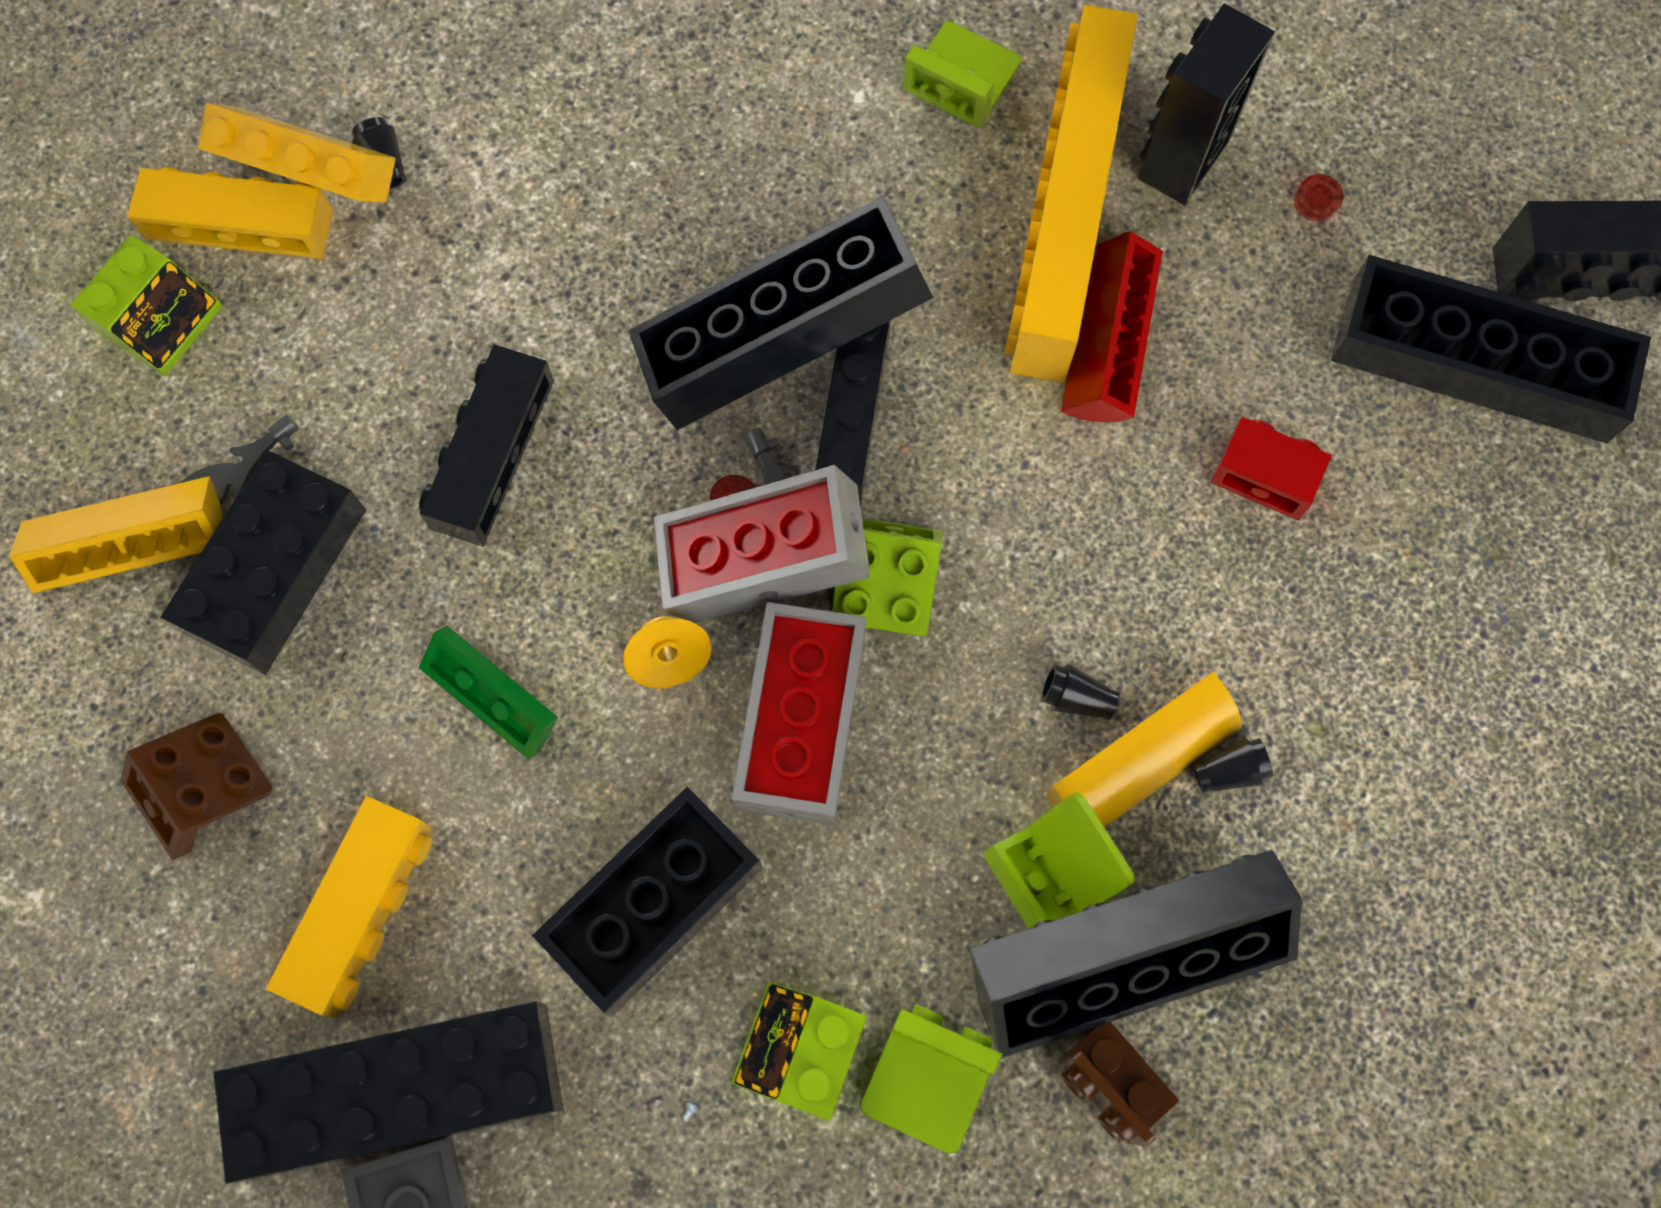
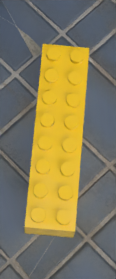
[1004,4,1138,383]

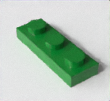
[418,626,558,760]

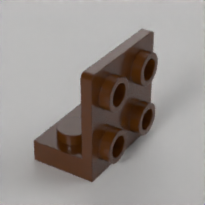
[120,713,272,860]
[1057,1022,1180,1146]

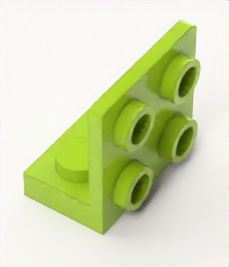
[903,20,1022,129]
[832,518,943,637]

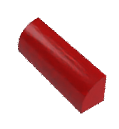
[1061,231,1163,422]

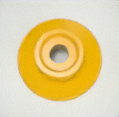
[623,616,712,689]

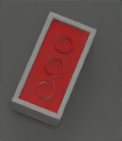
[654,465,870,623]
[731,602,867,826]

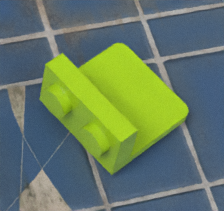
[982,793,1135,929]
[861,1004,1002,1154]

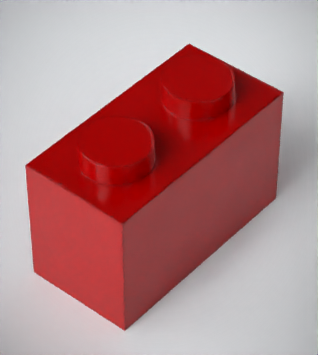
[1210,417,1332,521]

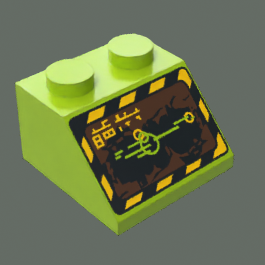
[70,234,223,376]
[731,982,867,1122]

